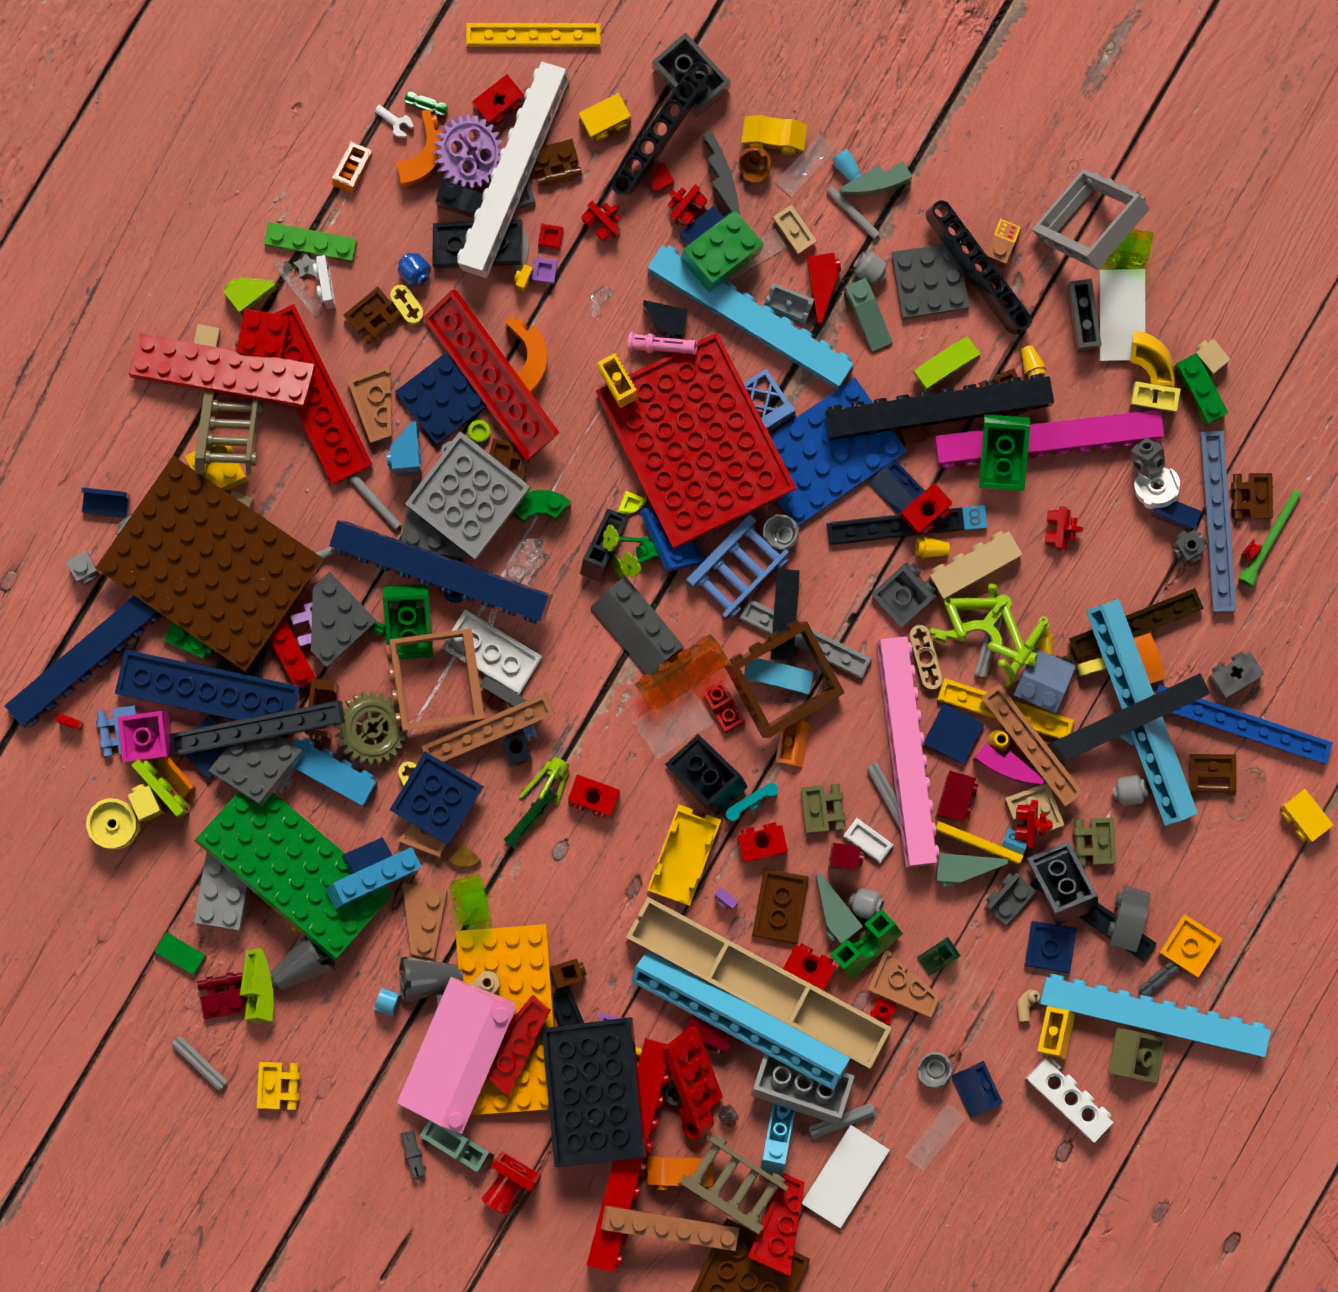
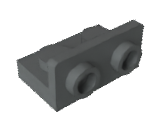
[985,872,1036,925]

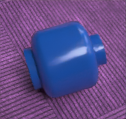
[398,253,431,286]

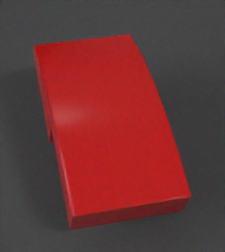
[702,680,745,734]

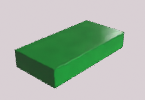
[154,932,206,975]

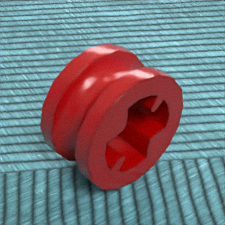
[1241,539,1262,562]

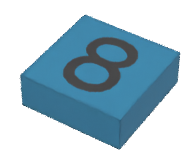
[962,505,987,531]
[1002,828,1027,855]

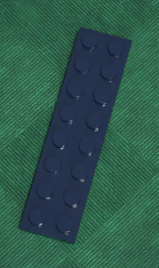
[115,649,302,720]

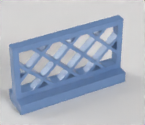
[744,369,796,433]

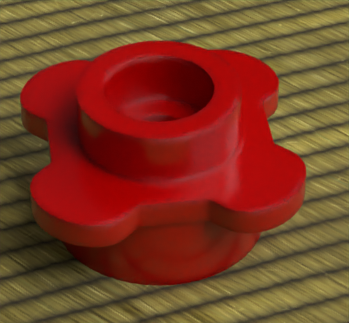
[870,997,897,1024]

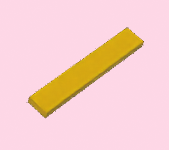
[466,23,601,47]
[937,678,1074,739]

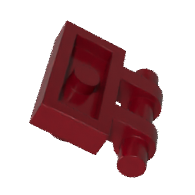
[197,972,247,1020]

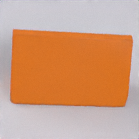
[775,720,810,767]
[154,755,196,798]

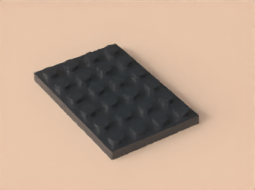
[542,1017,646,1168]

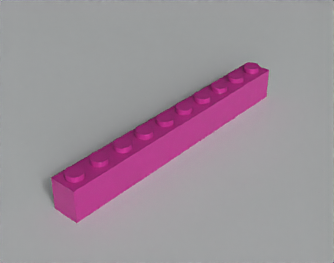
[934,409,1164,469]

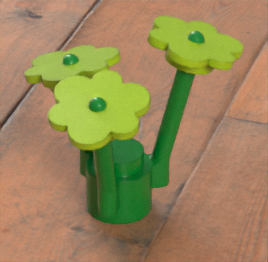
[603,525,659,579]

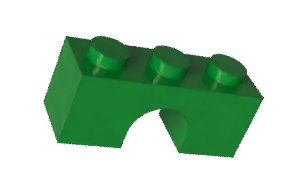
[1174,353,1229,427]
[830,909,903,980]

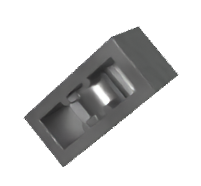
[1209,651,1265,700]

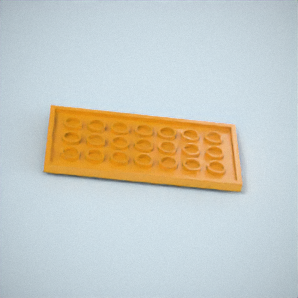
[456,924,555,1115]

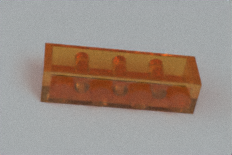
[635,634,730,713]

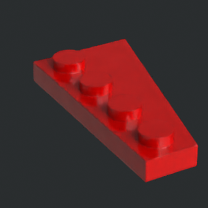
[487,995,551,1096]
[747,1173,805,1277]

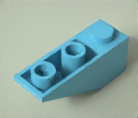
[760,1103,795,1176]

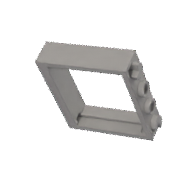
[1031,169,1150,270]

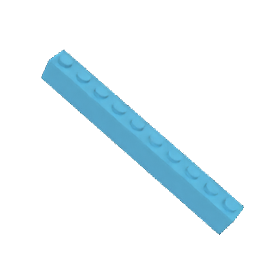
[647,245,854,389]
[1086,599,1198,825]
[631,950,850,1090]
[1038,974,1271,1057]

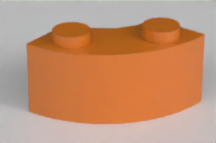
[647,1157,713,1190]

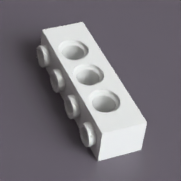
[1025,1058,1113,1143]

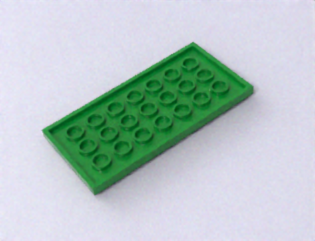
[194,792,392,961]

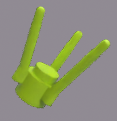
[519,757,570,805]

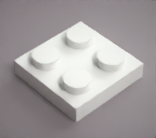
[313,255,336,309]

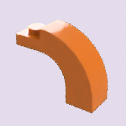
[396,109,443,188]
[505,316,548,394]

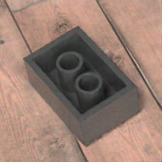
[652,32,731,117]

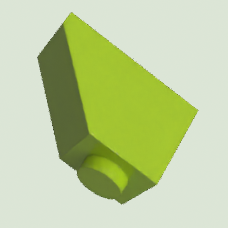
[223,277,277,316]

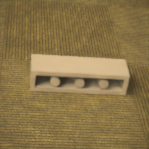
[929,531,1023,601]

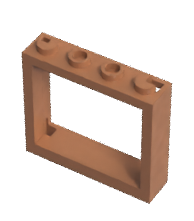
[385,628,484,731]

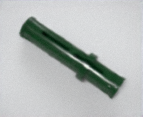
[503,789,558,849]

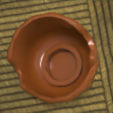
[738,146,772,184]

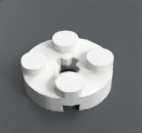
[1134,468,1180,509]

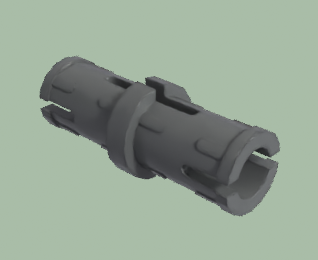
[400,1130,426,1178]

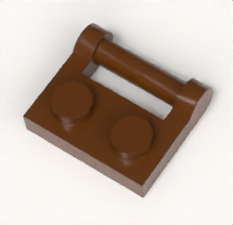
[1189,754,1237,796]

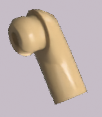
[1017,989,1040,1022]

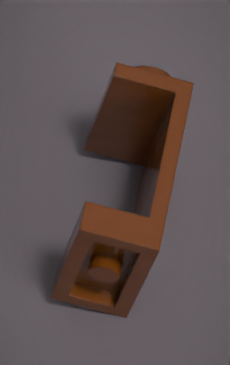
[305,679,338,743]

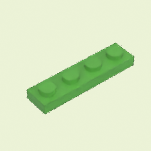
[264,222,357,262]

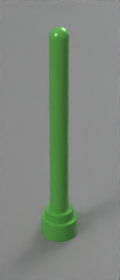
[1238,490,1301,588]

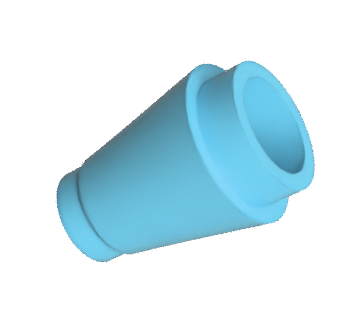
[832,148,861,182]

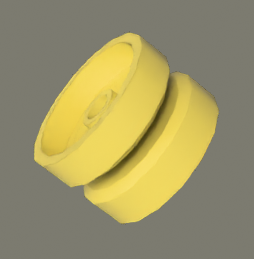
[86,798,141,850]

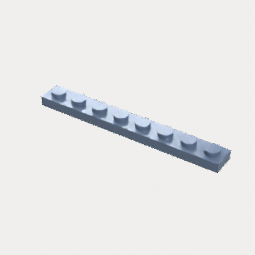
[1200,431,1236,613]

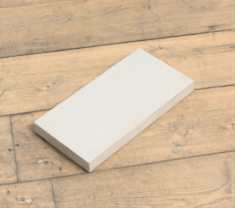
[1099,269,1145,361]
[441,609,542,695]
[802,1125,890,1228]

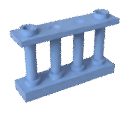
[686,514,789,619]

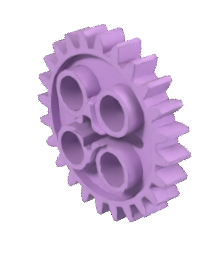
[432,115,502,189]

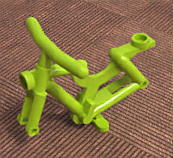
[930,583,1050,688]

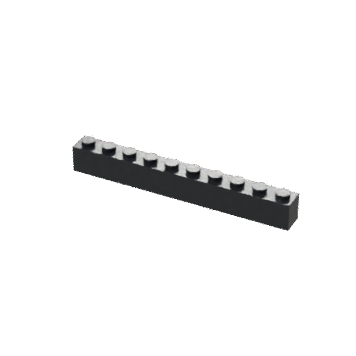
[824,374,1054,441]

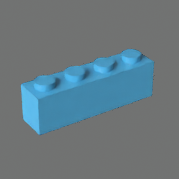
[293,737,377,807]
[326,847,422,910]

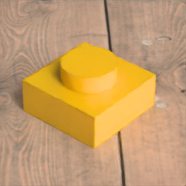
[514,264,533,292]

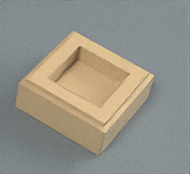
[194,324,221,347]

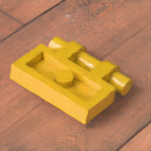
[257,1062,301,1110]

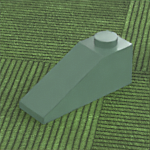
[844,278,893,352]
[935,853,1008,887]
[816,873,863,944]

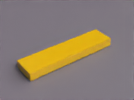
[936,821,1024,864]

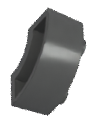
[1107,885,1151,952]

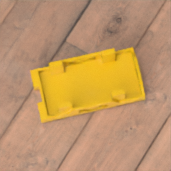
[647,804,721,906]

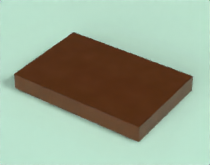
[752,868,809,944]

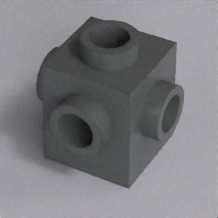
[1131,438,1166,479]
[1172,529,1207,563]

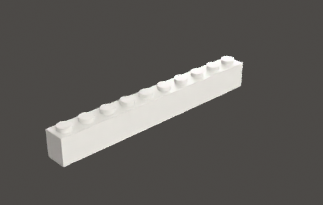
[457,61,570,278]

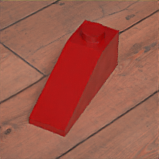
[807,253,841,326]

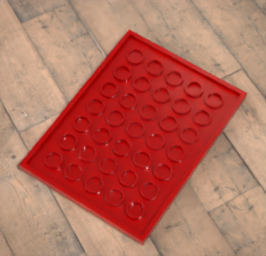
[596,332,797,549]

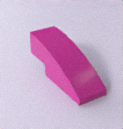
[973,743,1045,785]

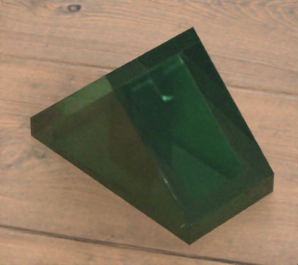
[917,937,961,976]

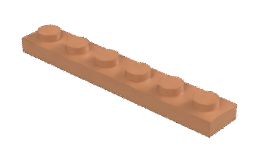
[981,684,1084,807]
[421,693,555,762]
[601,1206,739,1251]

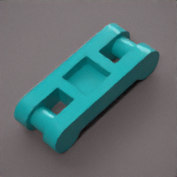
[726,783,778,822]

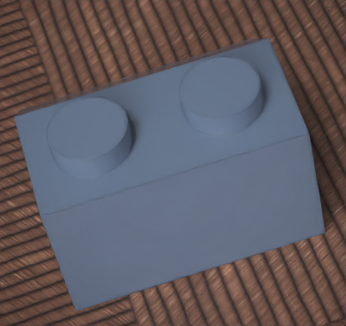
[1014,648,1076,713]

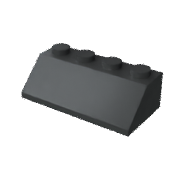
[591,576,684,677]

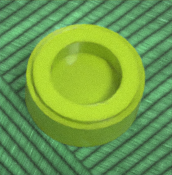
[468,420,491,443]

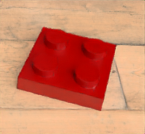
[236,308,290,358]

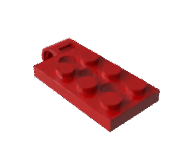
[662,1026,723,1140]

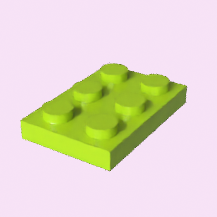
[132,759,189,819]

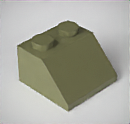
[1108,1028,1166,1084]

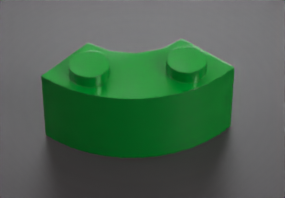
[513,490,571,523]

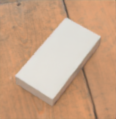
[843,818,894,863]

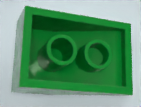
[979,414,1030,491]
[382,584,434,660]

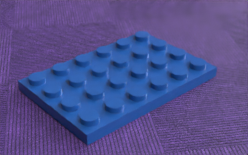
[770,378,907,526]

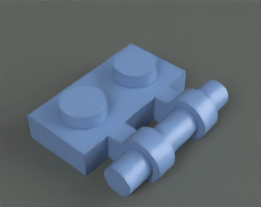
[96,705,137,757]

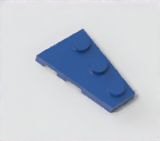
[640,507,706,572]

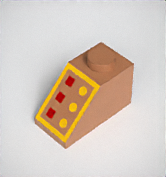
[986,219,1021,269]

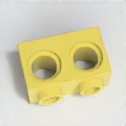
[1130,381,1180,412]
[128,784,166,822]

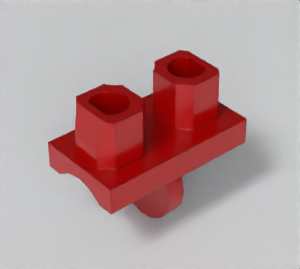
[668,184,708,227]
[581,201,621,243]
[1045,506,1083,551]
[1015,800,1053,847]

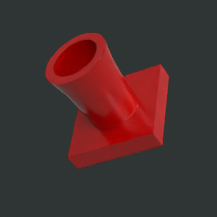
[481,1151,541,1215]

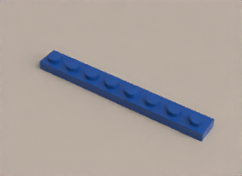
[1155,685,1333,765]

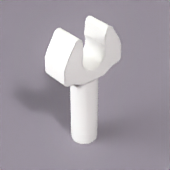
[374,104,414,139]

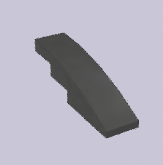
[703,130,740,215]

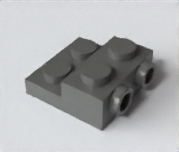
[871,562,938,628]

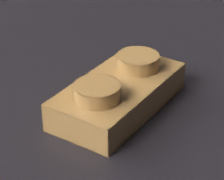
[773,204,817,255]

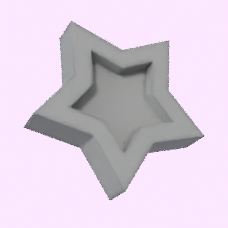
[293,252,317,278]

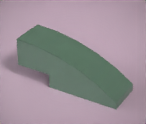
[840,161,912,197]
[420,1120,495,1174]

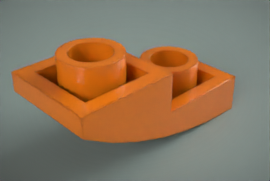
[1134,632,1166,684]

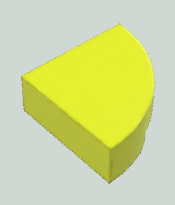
[618,491,647,514]

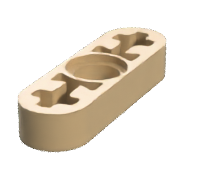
[909,625,942,690]

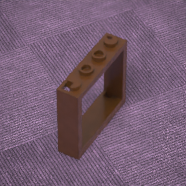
[724,620,845,738]

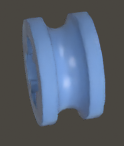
[522,724,538,741]

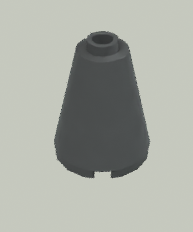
[271,936,336,990]
[399,957,463,1003]

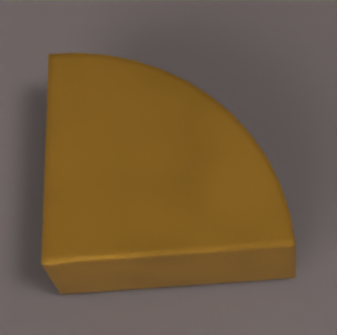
[449,844,481,867]

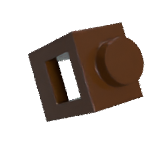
[550,959,587,989]

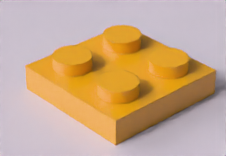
[1158,914,1223,978]

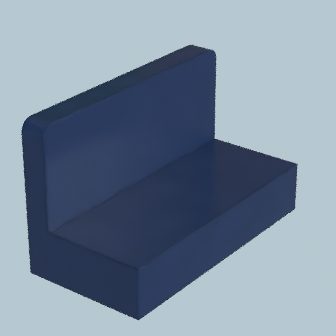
[679,205,726,245]
[870,460,925,514]
[81,487,130,518]
[1151,501,1202,532]
[952,1061,1003,1117]

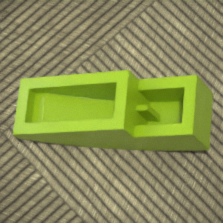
[913,336,980,391]
[240,948,274,1024]

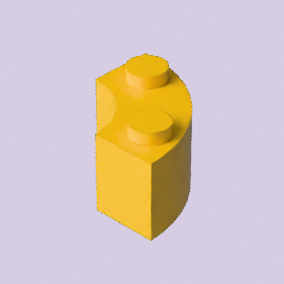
[741,115,808,155]
[1131,330,1174,386]

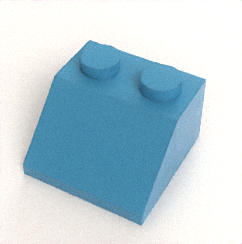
[387,421,422,475]

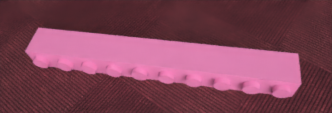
[876,637,939,868]

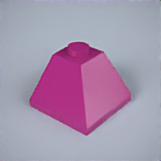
[117,711,171,762]

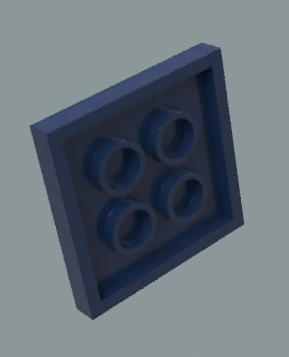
[395,352,487,445]
[390,751,484,846]

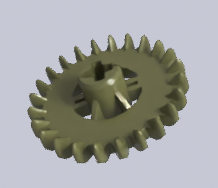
[334,691,408,766]

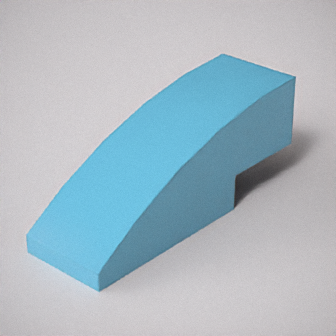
[744,658,814,695]

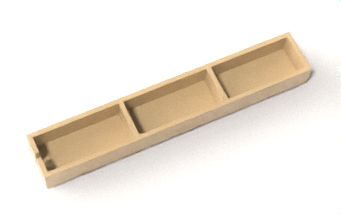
[626,897,892,1069]

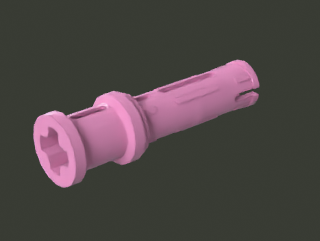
[627,332,698,355]

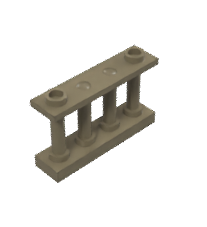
[195,391,264,475]
[678,1135,788,1234]

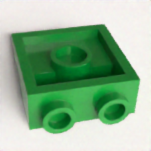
[163,622,214,660]

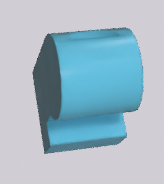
[374,988,401,1016]

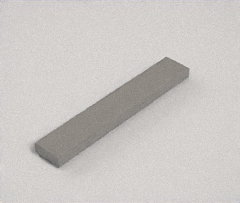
[739,598,872,679]

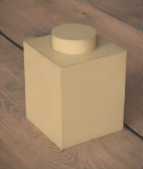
[1195,339,1231,377]

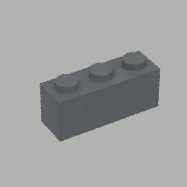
[1067,279,1102,353]

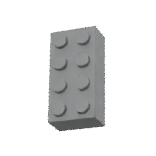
[194,852,250,931]
[750,1053,854,1125]

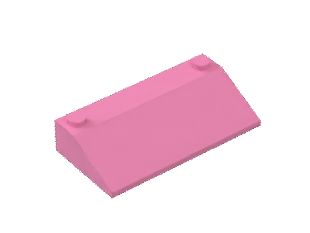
[397,977,516,1134]

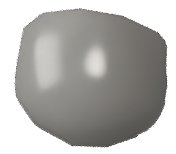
[763,514,799,550]
[918,1052,953,1088]

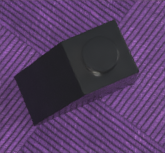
[643,300,688,339]

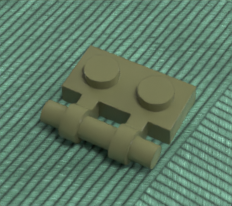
[801,784,846,833]
[1073,818,1116,865]

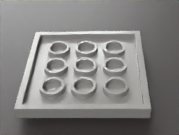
[405,431,532,560]

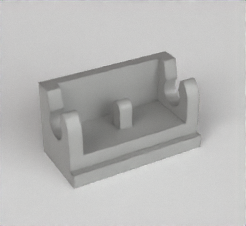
[764,282,814,324]

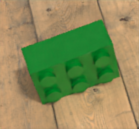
[680,210,764,292]

